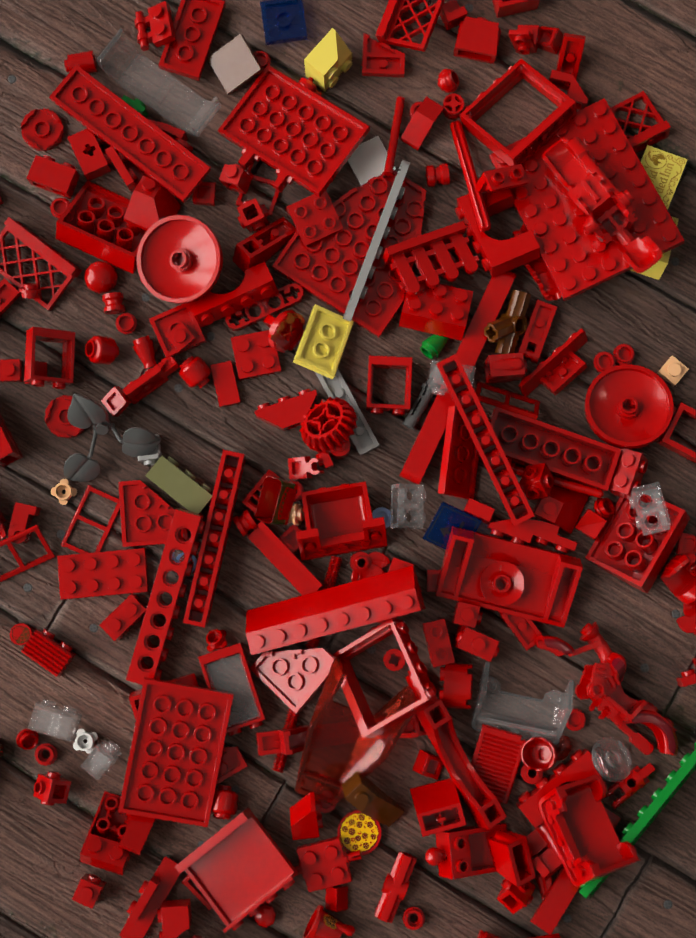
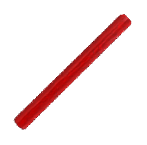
[450,120,491,232]

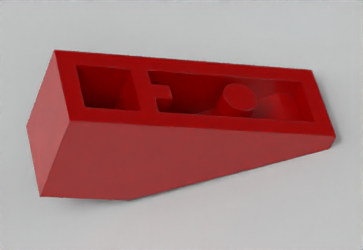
[233,217,297,273]

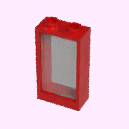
[198,642,266,736]

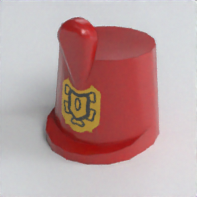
[303,904,355,938]

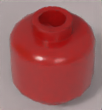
[85,336,119,365]
[179,356,211,388]
[211,785,238,820]

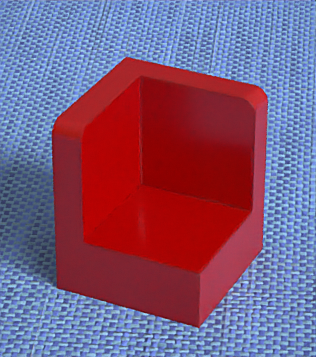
[439,0,468,31]

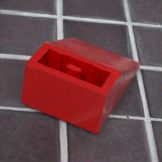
[80,791,132,876]

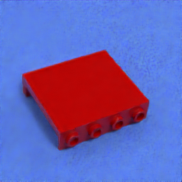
[175,807,298,933]

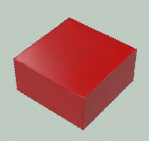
[462,498,495,524]

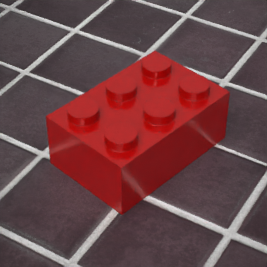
[399,282,474,341]

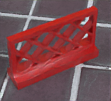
[375,0,445,52]
[611,91,671,154]
[0,217,82,311]

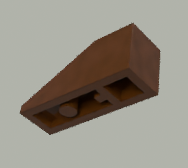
[342,770,405,827]

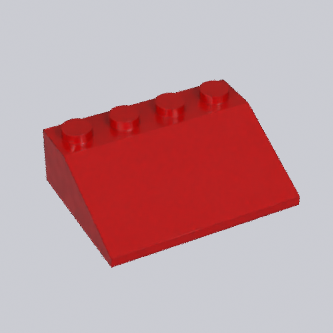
[56,181,146,274]
[585,490,690,594]

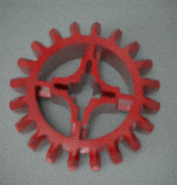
[299,397,358,454]

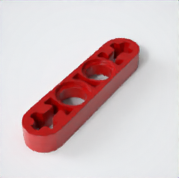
[226,283,304,331]

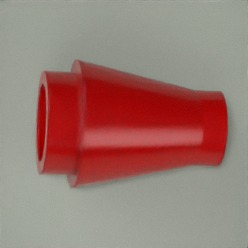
[133,335,157,369]

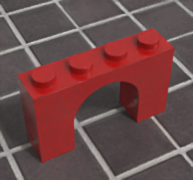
[455,189,540,278]

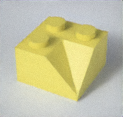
[304,28,352,92]

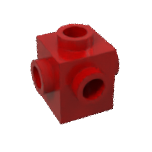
[237,198,270,233]
[520,463,554,500]
[33,771,71,806]
[496,878,536,914]

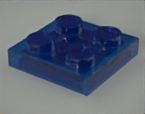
[260,0,308,45]

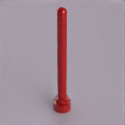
[508,459,604,498]

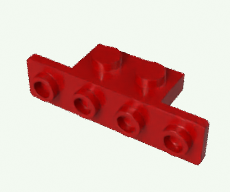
[518,328,588,397]
[119,856,180,938]

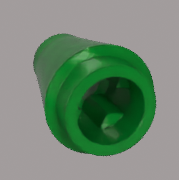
[420,334,449,360]

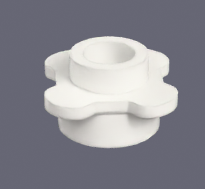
[73,729,98,754]

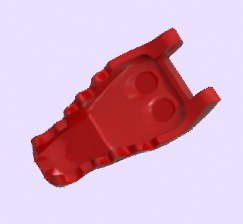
[512,230,562,301]

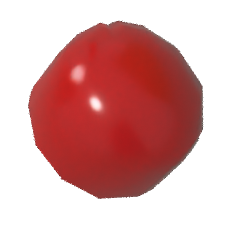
[84,261,118,294]
[520,737,558,771]

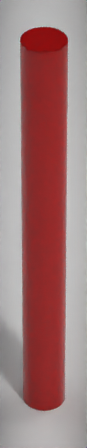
[384,96,405,176]

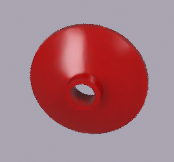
[480,561,525,606]

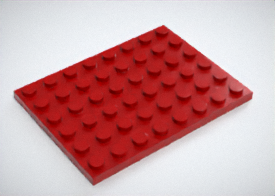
[489,98,685,301]

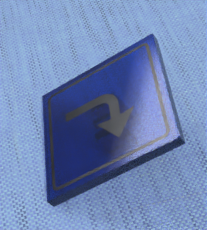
[423,502,482,549]

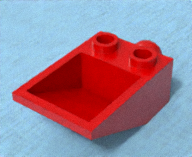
[425,823,507,880]

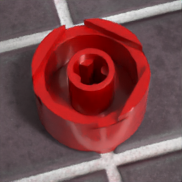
[439,663,473,709]

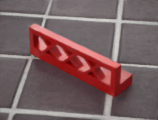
[247,521,323,595]

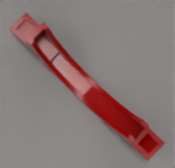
[256,714,427,756]

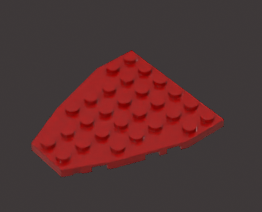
[272,169,426,338]

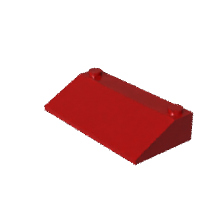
[435,526,583,628]

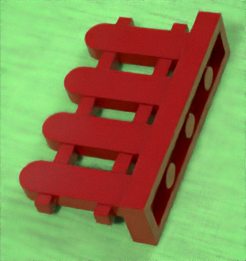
[382,221,479,295]

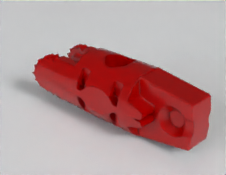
[605,763,656,810]

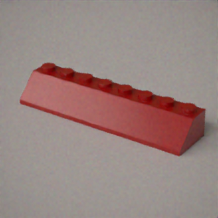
[246,565,426,655]

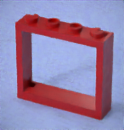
[459,59,577,166]
[332,618,438,738]

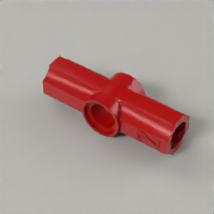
[374,851,417,923]

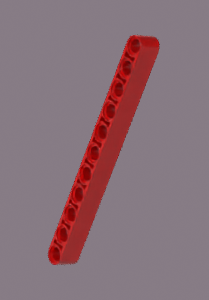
[399,271,517,485]

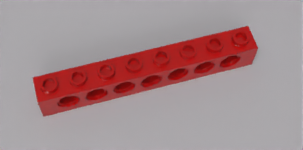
[435,354,534,526]
[183,449,246,628]
[126,508,206,685]

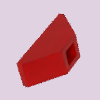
[254,388,318,431]

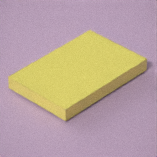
[293,304,354,379]

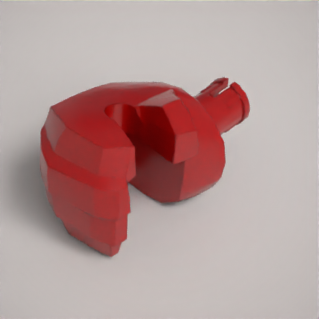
[661,553,696,604]

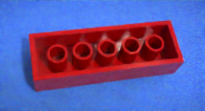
[489,407,622,492]

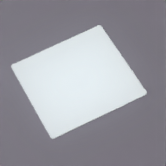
[348,136,396,186]

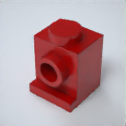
[219,164,254,194]

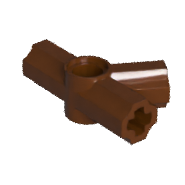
[484,290,531,354]

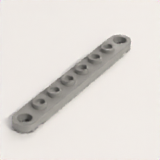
[343,160,410,322]

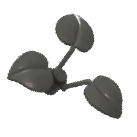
[63,393,161,482]

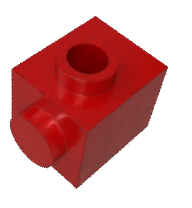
[452,601,483,628]
[72,873,107,909]

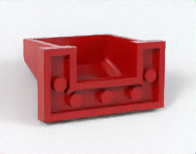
[296,481,388,561]

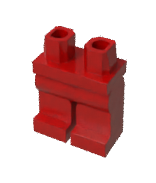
[526,822,563,881]

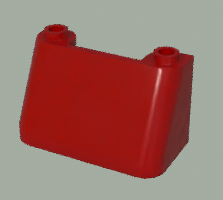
[539,773,639,887]

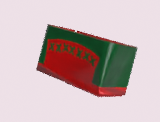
[255,476,298,525]

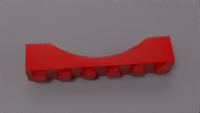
[416,699,507,829]

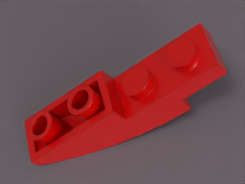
[487,519,577,554]

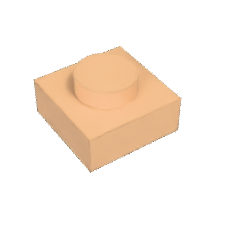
[657,355,689,387]

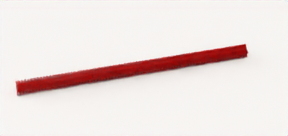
[272,556,342,773]

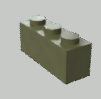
[145,456,213,515]

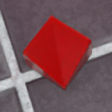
[574,509,607,540]

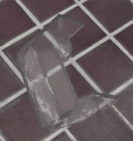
[471,662,574,745]

